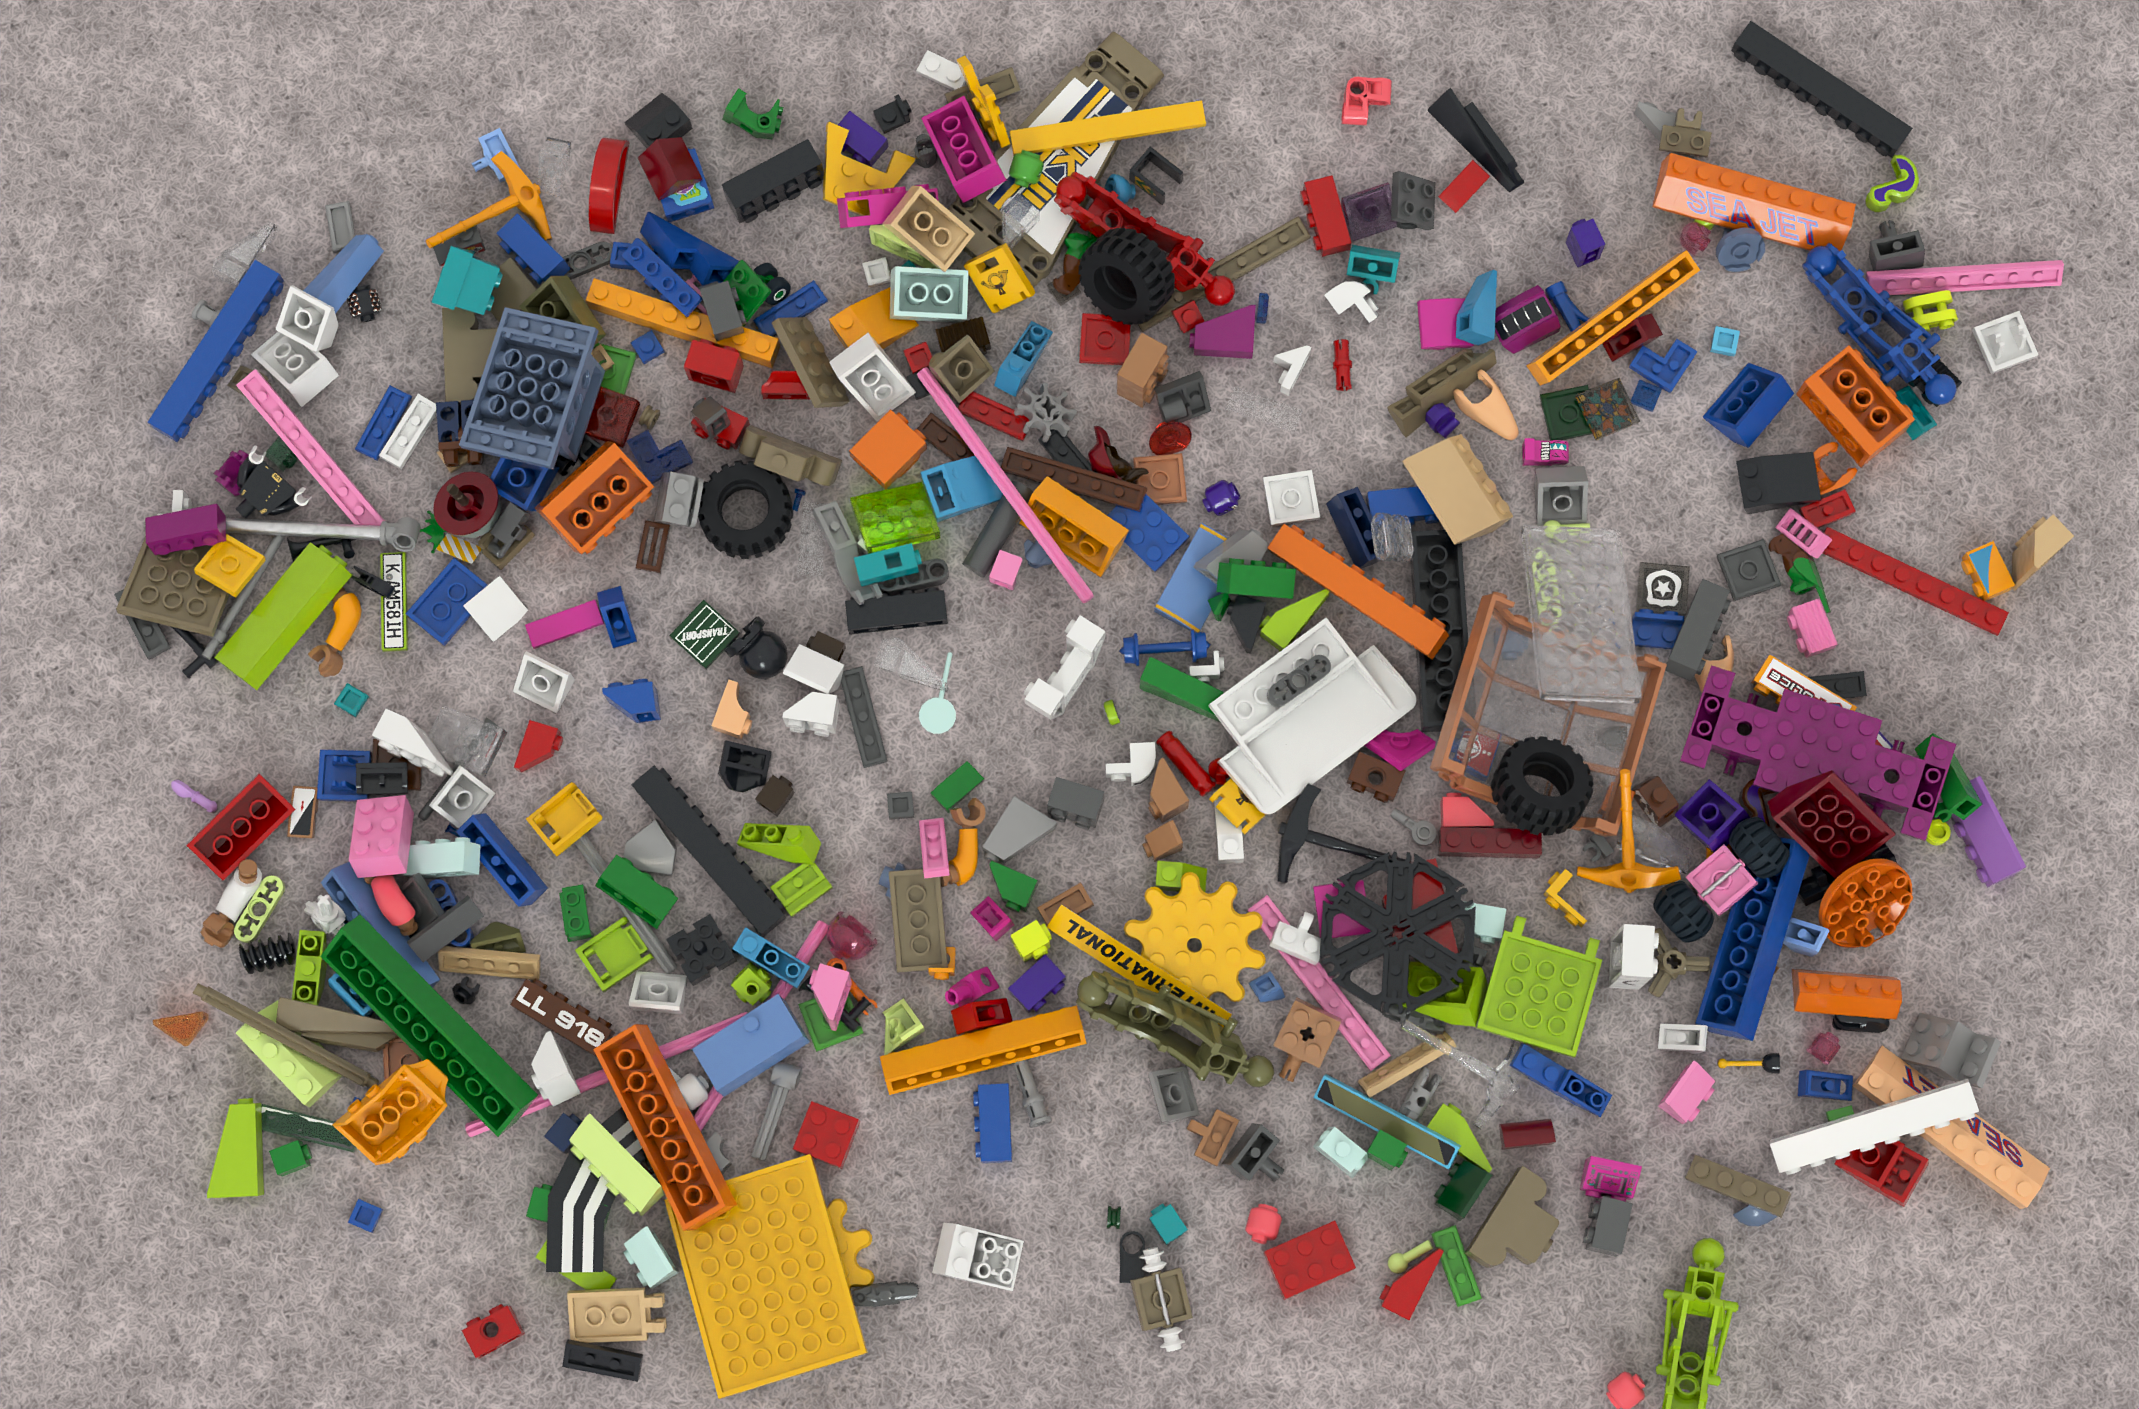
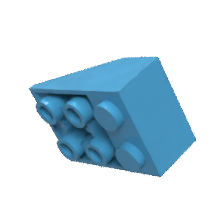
[920,452,1003,523]

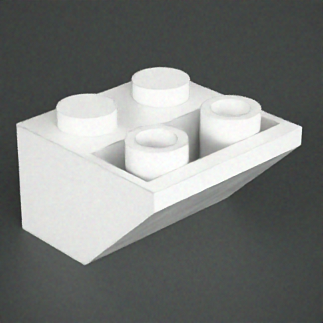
[782,692,840,737]

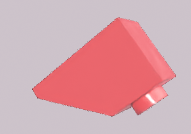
[1440,793,1494,828]

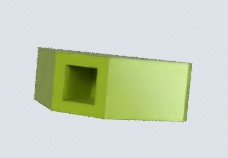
[292,930,327,1006]

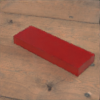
[958,391,1029,441]

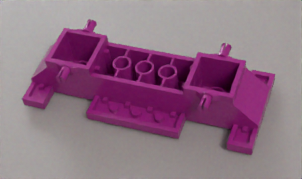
[1680,665,1956,841]

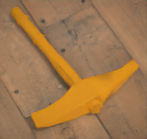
[426,151,552,248]
[1577,769,1681,893]

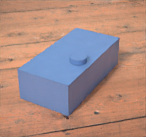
[692,994,810,1097]

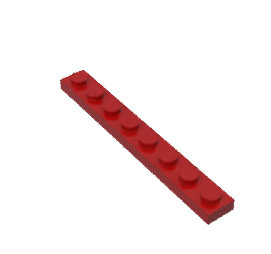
[1823,527,2009,636]

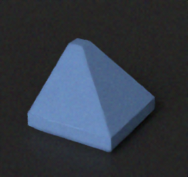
[1249,971,1285,1002]

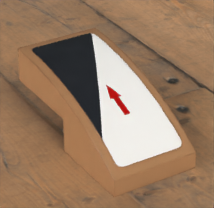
[287,786,318,838]

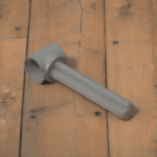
[752,1061,802,1161]

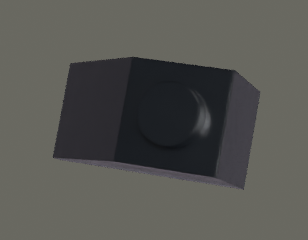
[1227,594,1266,654]

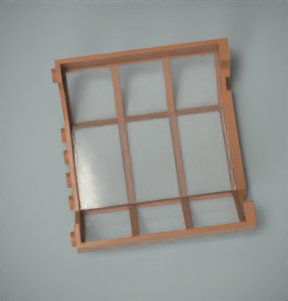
[1430,592,1667,837]

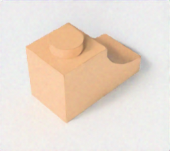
[711,680,752,740]

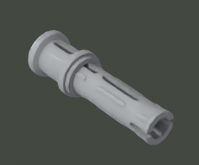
[1013,1059,1052,1128]

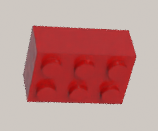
[1263,1221,1356,1300]

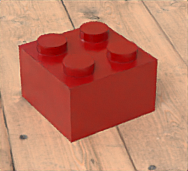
[684,339,744,393]
[793,1101,860,1169]

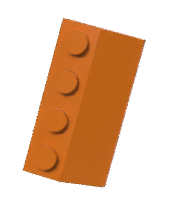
[1792,969,1902,1019]

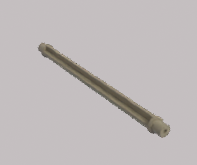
[193,983,379,1088]

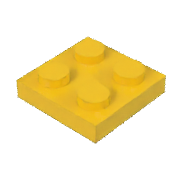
[194,534,266,598]

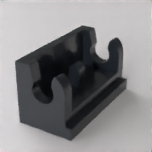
[356,762,408,795]

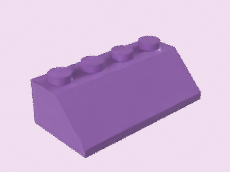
[1942,776,2026,888]

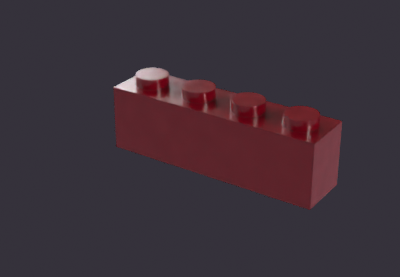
[1438,827,1542,859]

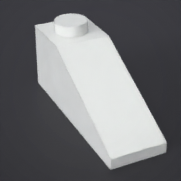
[1213,789,1244,864]

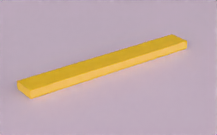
[1010,101,1206,155]

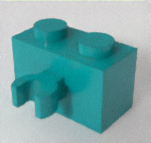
[1346,245,1401,294]

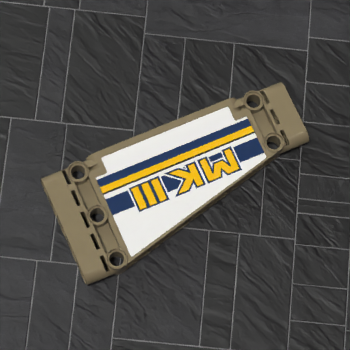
[948,31,1164,288]

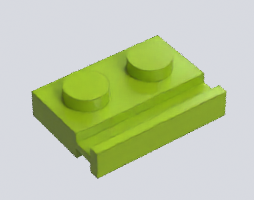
[770,862,833,917]

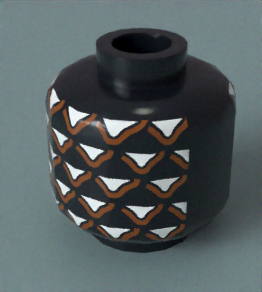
[347,285,382,323]

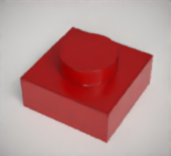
[1171,300,1205,333]
[903,342,932,374]

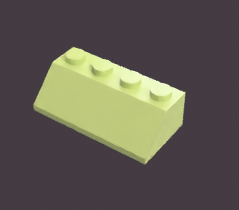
[236,1000,342,1108]
[569,1113,664,1216]

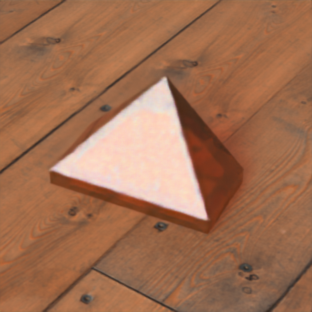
[153,1011,209,1046]

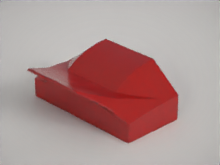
[761,371,810,400]

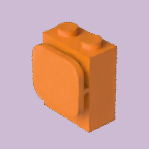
[849,409,927,490]

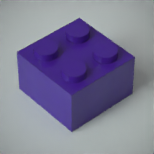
[1674,779,1750,853]

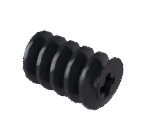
[239,933,295,974]

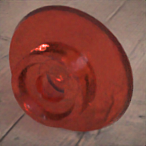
[1149,421,1192,455]

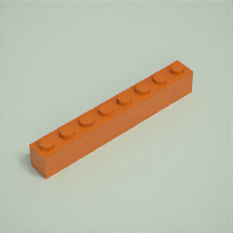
[1267,524,1449,659]

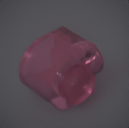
[1679,222,1711,256]
[1806,1032,1841,1065]

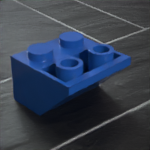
[602,679,661,723]

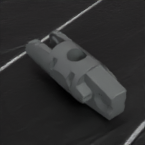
[1382,1003,1446,1035]
[853,1281,919,1307]

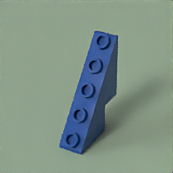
[640,212,739,286]

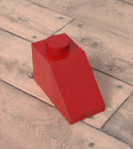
[514,720,563,772]
[951,998,1013,1035]

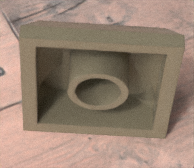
[929,335,995,403]

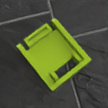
[575,916,654,992]

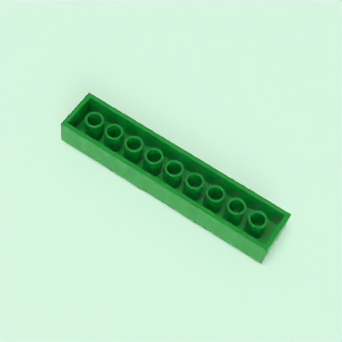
[320,915,538,1137]

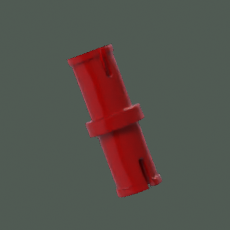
[1333,339,1352,391]

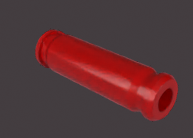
[1156,731,1216,797]

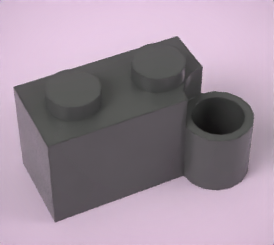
[699,281,747,341]

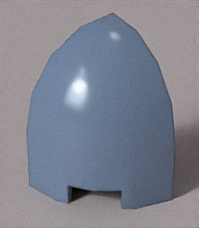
[1733,1205,1778,1227]

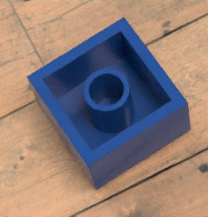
[490,458,559,511]

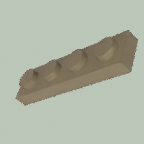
[1685,1155,1792,1218]

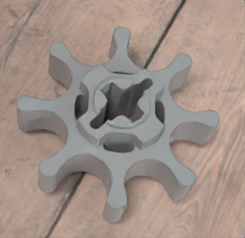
[1014,382,1077,442]

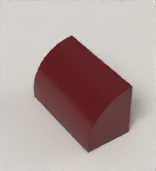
[1499,1119,1556,1150]

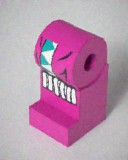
[1522,438,1569,466]

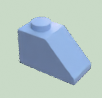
[1783,917,1830,957]

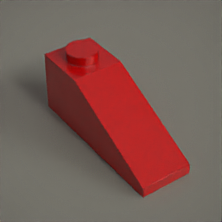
[1379,1247,1444,1320]

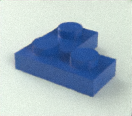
[1629,339,1698,393]

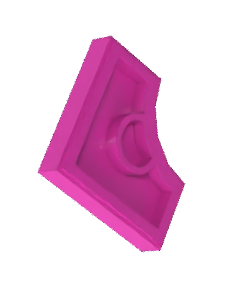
[1364,729,1436,771]

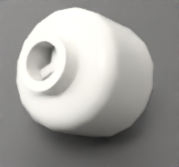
[676,1073,709,1111]

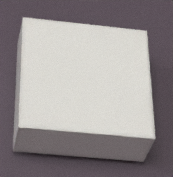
[862,257,891,288]

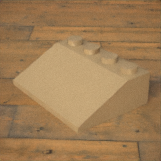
[1402,434,1513,545]

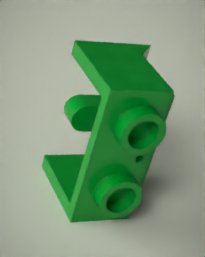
[559,884,594,942]

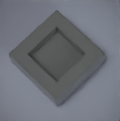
[887,791,914,820]

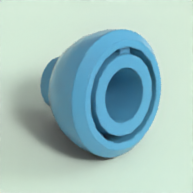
[1105,174,1136,204]

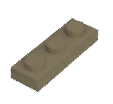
[944,67,1021,109]

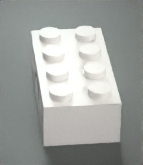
[1609,924,1659,990]

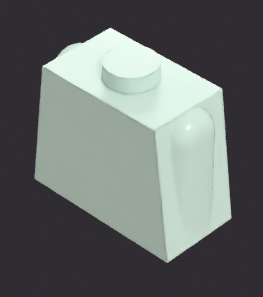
[1313,1127,1368,1178]

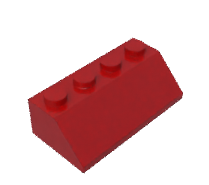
[186,773,296,881]

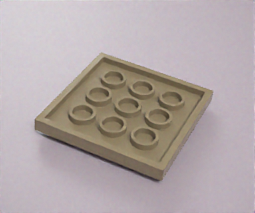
[116,536,230,637]

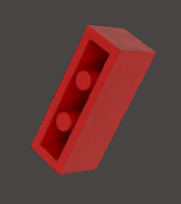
[1300,175,1351,257]

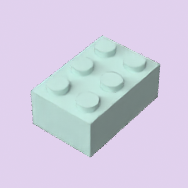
[889,266,968,323]

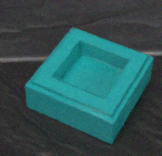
[334,683,369,718]

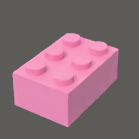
[349,795,414,878]

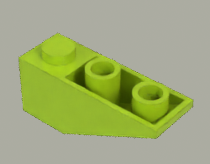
[737,823,821,864]

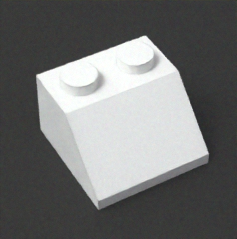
[276,285,338,352]
[531,1031,581,1107]

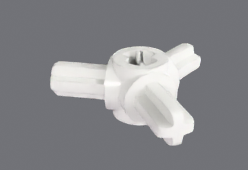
[304,895,346,935]

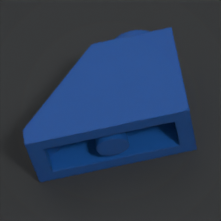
[597,586,637,648]

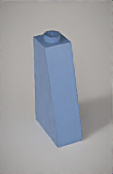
[303,234,384,314]

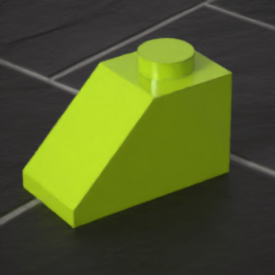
[1155,861,1207,892]

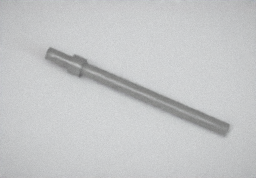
[202,535,286,660]

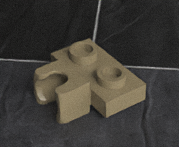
[1659,108,1712,158]

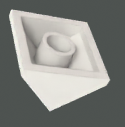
[783,644,844,694]
[513,651,575,713]
[429,765,495,829]
[629,971,687,1014]

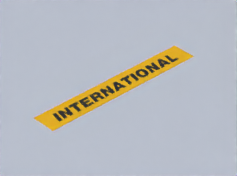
[1047,905,1232,1027]

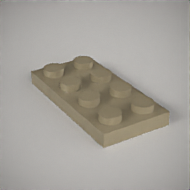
[772,317,850,408]
[889,868,948,973]

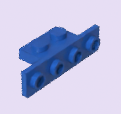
[621,238,702,317]

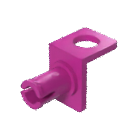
[945,967,999,1007]

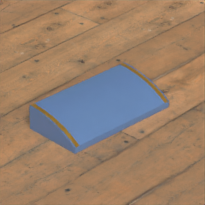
[1154,523,1228,632]

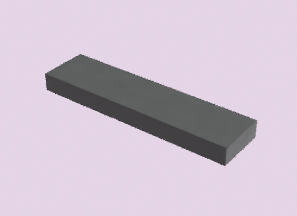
[841,666,888,768]

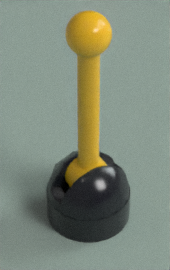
[1717,1053,1780,1074]

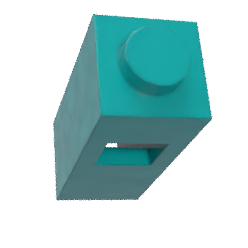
[854,543,922,587]

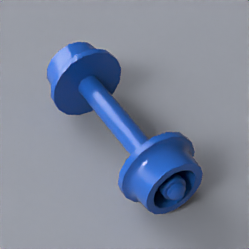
[1119,629,1211,667]

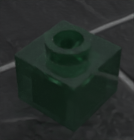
[265,436,298,472]

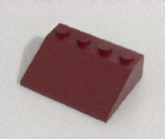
[1767,770,1896,879]

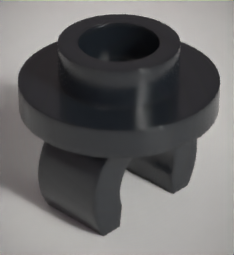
[452,976,480,1004]

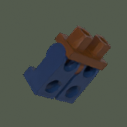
[436,400,484,467]

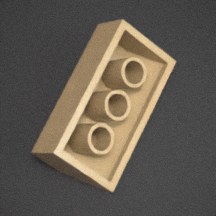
[2012,514,2074,591]

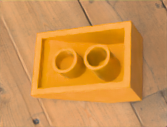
[829,287,919,349]

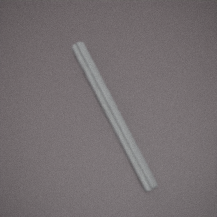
[574,834,677,974]

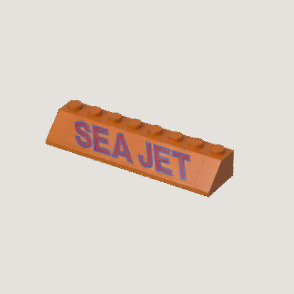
[1652,153,1856,251]

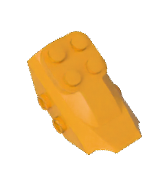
[332,1059,448,1165]

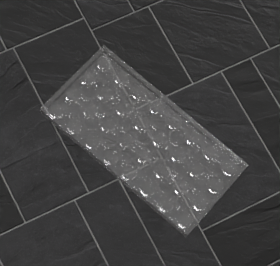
[1521,525,1642,703]

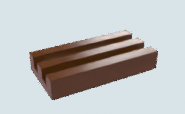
[636,520,670,574]

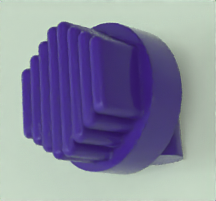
[1425,403,1460,438]

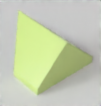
[882,998,925,1055]

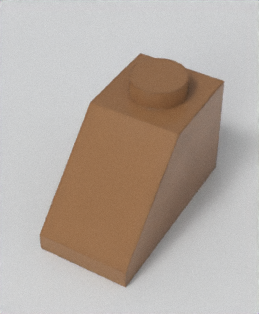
[1142,820,1183,862]

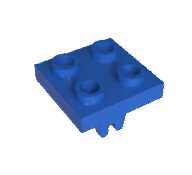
[317,750,372,802]

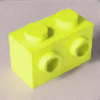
[1010,920,1052,963]

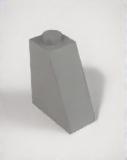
[1193,529,1269,584]
[982,796,1057,863]

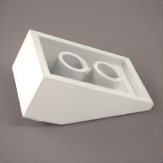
[251,331,339,407]
[829,333,916,422]

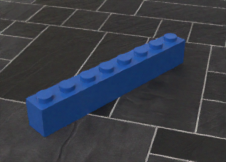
[148,260,284,442]

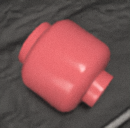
[1245,1204,1282,1244]
[1606,1371,1646,1409]

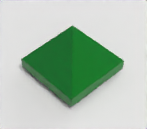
[1208,593,1230,622]

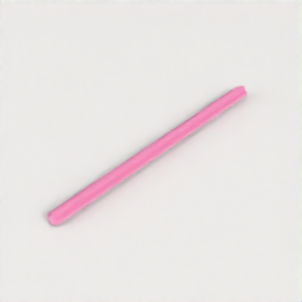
[917,367,1094,603]
[694,920,830,1131]
[465,1012,748,1137]

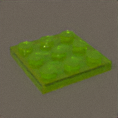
[850,482,940,554]

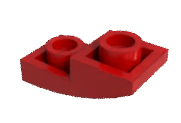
[1438,160,1490,213]

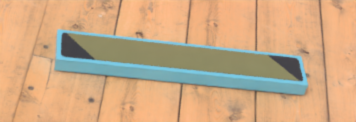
[1313,1074,1461,1170]

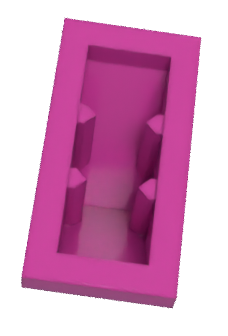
[970,896,1014,941]

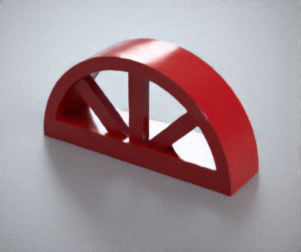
[589,138,630,234]

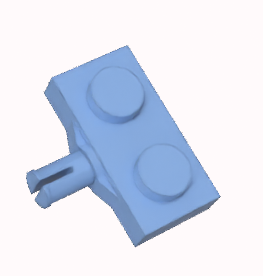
[472,128,520,183]

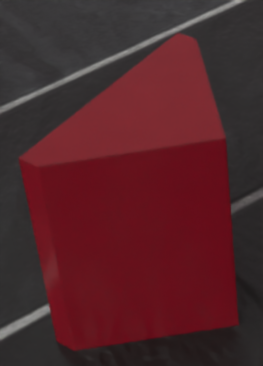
[638,137,702,201]

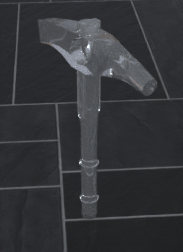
[1400,1019,1528,1130]

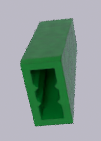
[1140,657,1225,723]

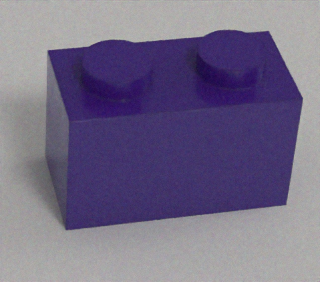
[838,111,889,167]
[1565,219,1606,268]
[1008,954,1066,1013]

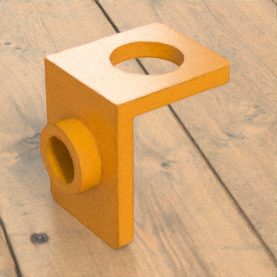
[928,947,955,980]

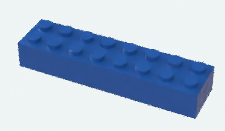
[1695,837,1810,1041]

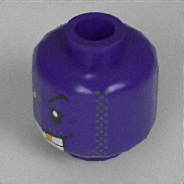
[1202,480,1241,516]

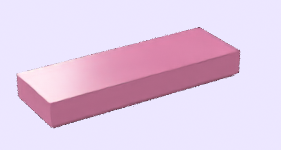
[919,818,950,878]

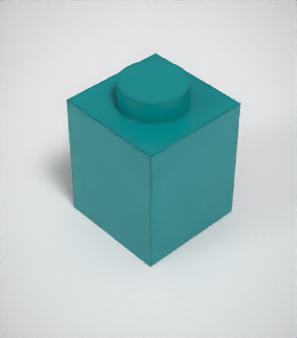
[1149,1203,1188,1245]

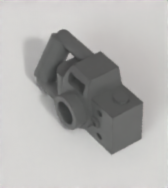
[488,502,531,558]

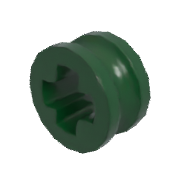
[1107,1206,1121,1229]

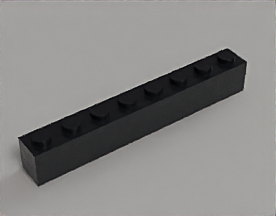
[1731,21,1913,158]
[631,765,786,937]

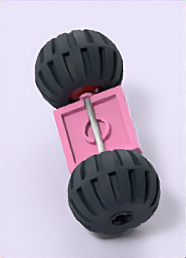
[1653,817,1790,943]

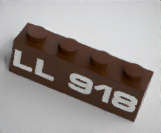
[510,978,615,1057]

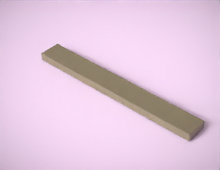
[1138,216,1311,332]

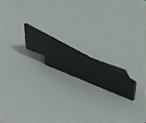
[1427,88,1525,192]

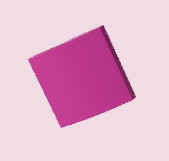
[1417,298,1474,350]
[1313,880,1371,938]

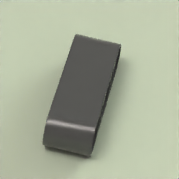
[878,558,949,596]

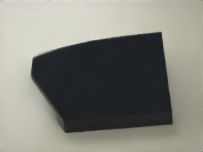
[718,740,772,792]

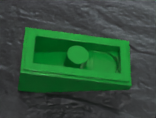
[930,761,984,813]

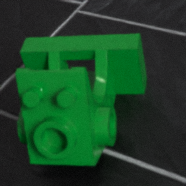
[722,88,784,140]

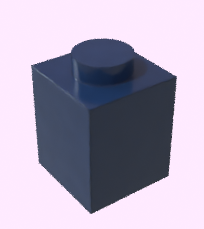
[544,1112,583,1154]

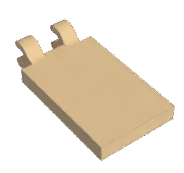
[567,1287,667,1343]

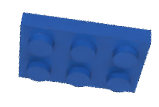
[1107,494,1190,572]
[405,558,488,646]

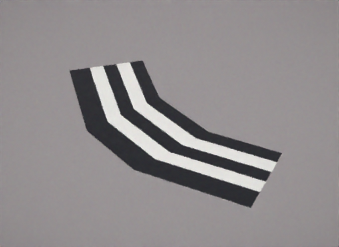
[546,1107,647,1273]

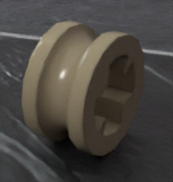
[639,405,660,430]

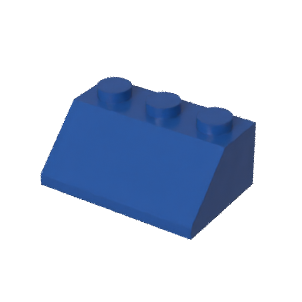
[1703,363,1794,448]

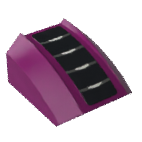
[1495,285,1561,354]

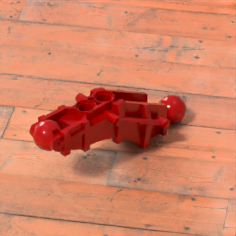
[1054,172,1235,306]

